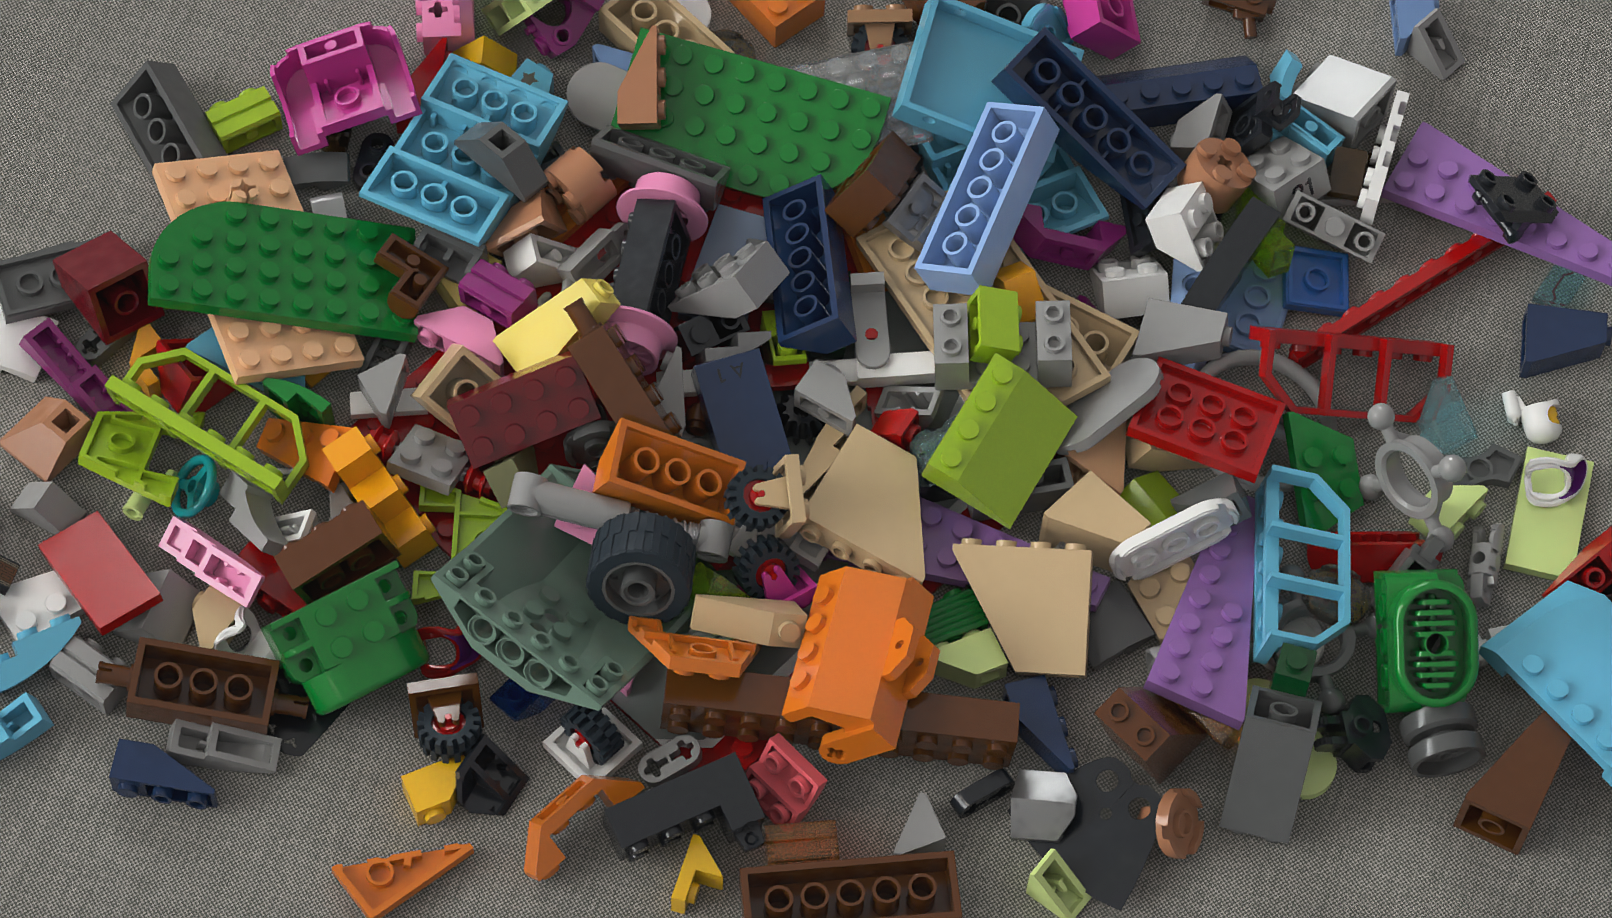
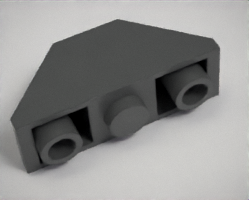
[454,121,548,203]

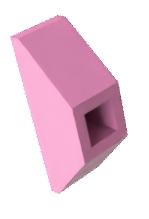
[414,306,505,378]

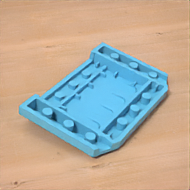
[1479,580,1612,787]

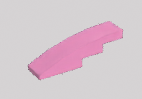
[158,516,265,608]

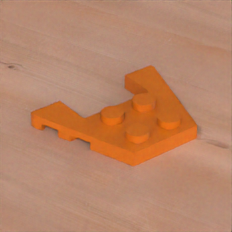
[627,616,763,680]

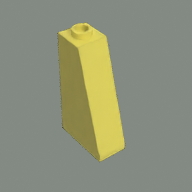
[493,278,621,372]

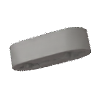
[638,735,702,787]

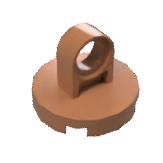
[1137,788,1204,859]

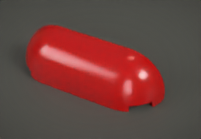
[1307,531,1443,583]

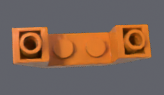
[524,775,645,881]

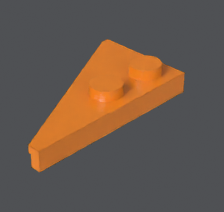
[331,843,474,918]

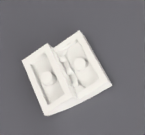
[0,306,59,383]

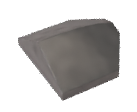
[1011,769,1078,843]

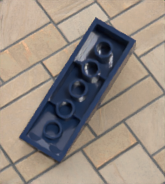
[991,26,1186,210]

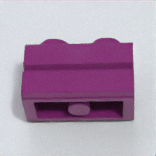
[458,259,538,328]

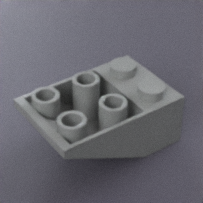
[668,240,790,318]

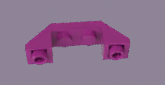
[1013,204,1127,271]

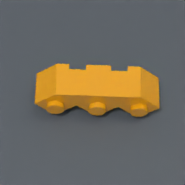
[322,426,438,569]

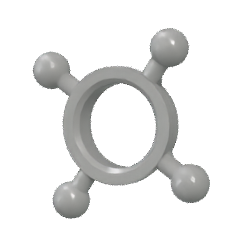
[1359,403,1467,553]

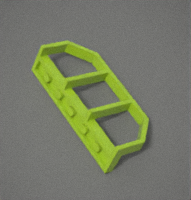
[104,347,309,505]

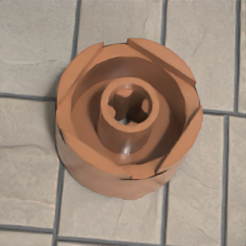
[1177,138,1256,214]
[543,146,617,226]

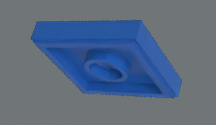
[1282,245,1349,317]

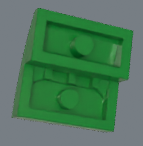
[262,378,336,426]

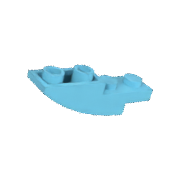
[0,613,82,693]

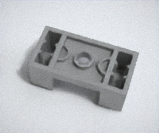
[933,300,1072,391]

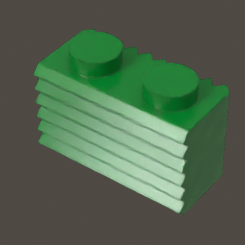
[924,588,989,645]

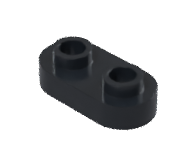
[353,133,394,191]

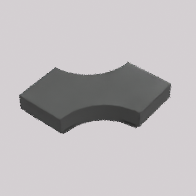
[1453,443,1524,489]

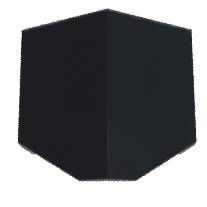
[455,734,530,816]

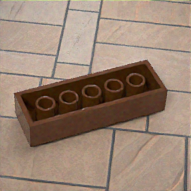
[739,850,962,918]

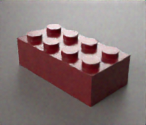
[447,351,601,469]

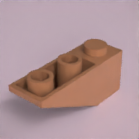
[617,25,666,130]

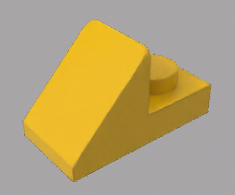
[671,834,723,915]

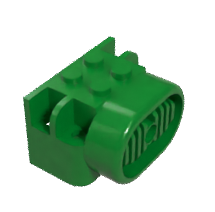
[261,560,430,715]
[1374,569,1479,713]

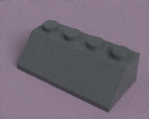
[110,60,227,186]
[590,125,731,212]

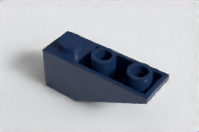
[1002,674,1078,774]
[109,739,218,809]

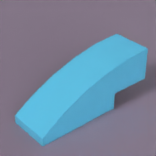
[0,692,54,760]

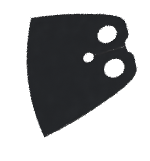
[1007,757,1162,911]

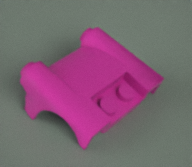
[270,21,423,156]

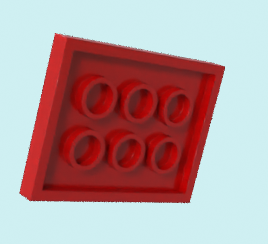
[1126,356,1286,484]

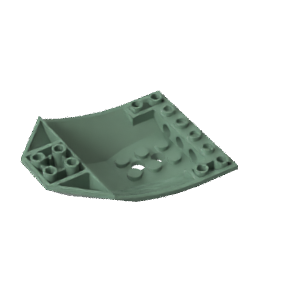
[431,464,713,711]

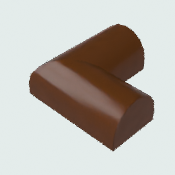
[374,233,449,319]

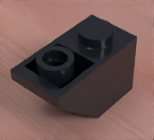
[673,315,750,362]

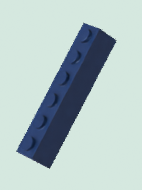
[1096,55,1263,128]
[762,174,857,354]

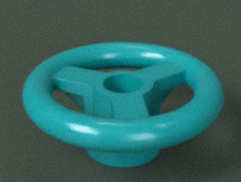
[171,454,220,519]

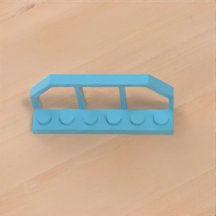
[1253,464,1351,665]

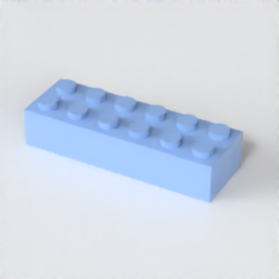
[914,102,1060,295]

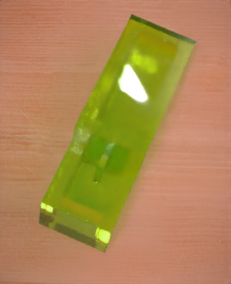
[1235,188,1295,278]

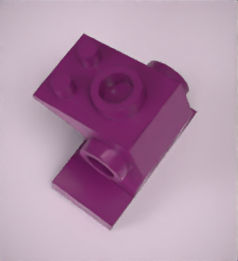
[523,0,605,60]

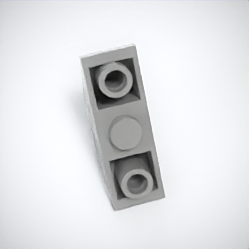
[1282,190,1386,264]

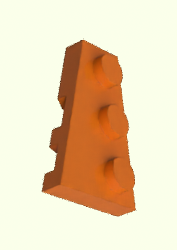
[256,418,352,493]

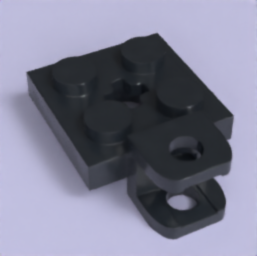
[1224,81,1301,157]

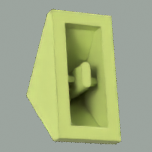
[1026,848,1092,918]

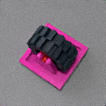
[731,534,817,609]

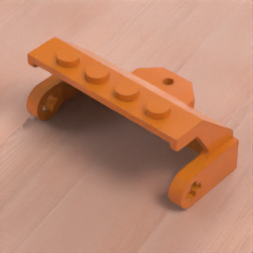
[782,566,940,764]

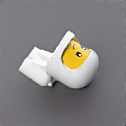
[1502,390,1562,445]

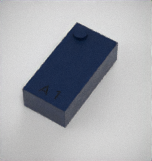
[691,348,791,470]

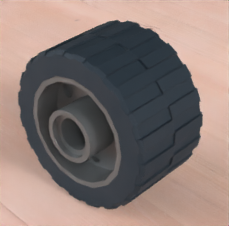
[586,511,696,625]

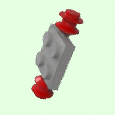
[369,424,493,499]

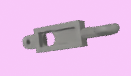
[537,222,629,308]

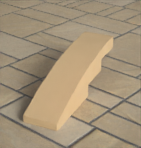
[802,385,867,501]

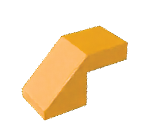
[129,324,162,397]

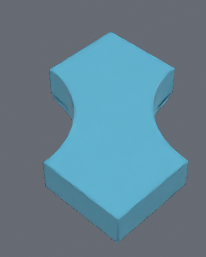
[1269,49,1302,101]

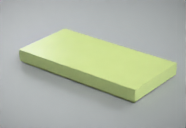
[1503,447,1594,581]

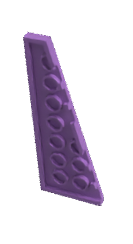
[1382,122,1612,286]

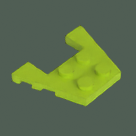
[78,411,206,507]
[411,485,507,605]

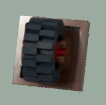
[407,672,484,764]

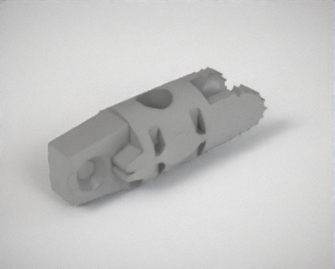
[1467,523,1504,607]

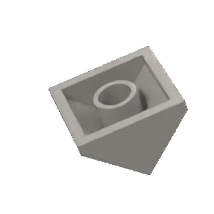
[114,569,200,644]

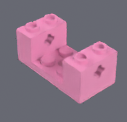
[415,0,475,55]

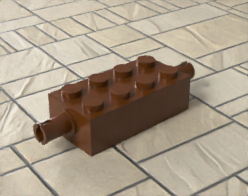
[563,297,682,438]
[95,637,309,735]

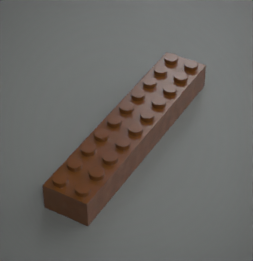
[660,668,1020,770]

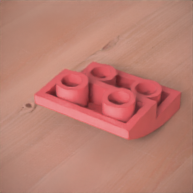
[746,733,828,836]

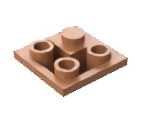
[0,396,92,482]

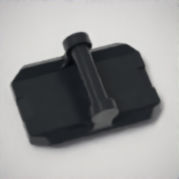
[1467,169,1559,244]

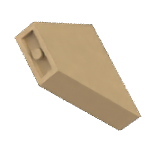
[797,424,925,585]
[952,538,1094,679]

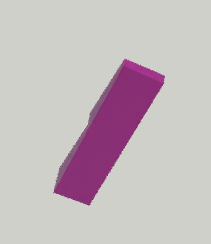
[19,317,133,419]

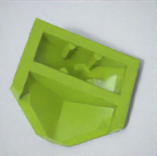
[1120,470,1179,527]

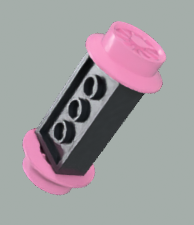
[607,172,708,376]

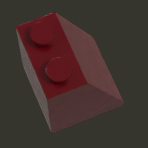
[52,230,165,345]

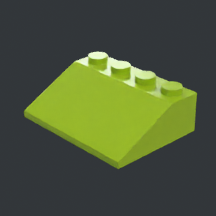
[921,353,1078,529]

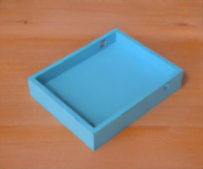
[892,0,1085,175]

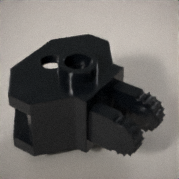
[1313,695,1392,773]

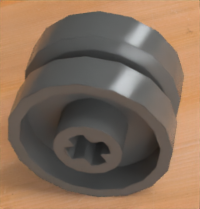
[1399,702,1487,778]

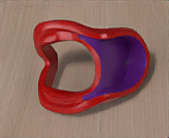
[417,626,482,679]

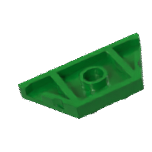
[1282,412,1364,531]

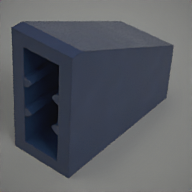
[1519,304,1612,378]

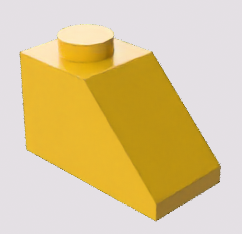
[401,755,465,826]

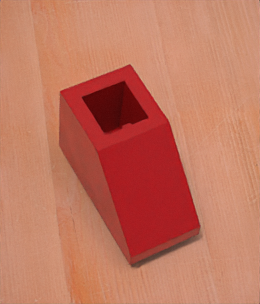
[870,408,922,457]

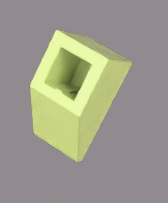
[1408,485,1488,540]
[935,627,1008,689]

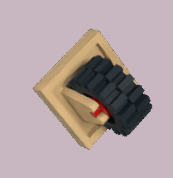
[723,454,810,539]

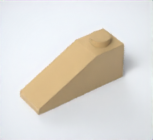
[690,594,808,648]

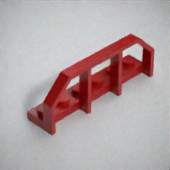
[1249,325,1455,423]

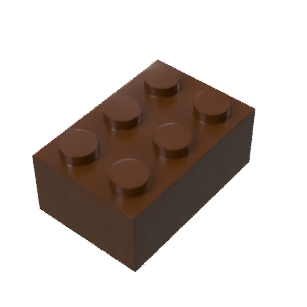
[824,131,921,238]
[273,500,402,604]

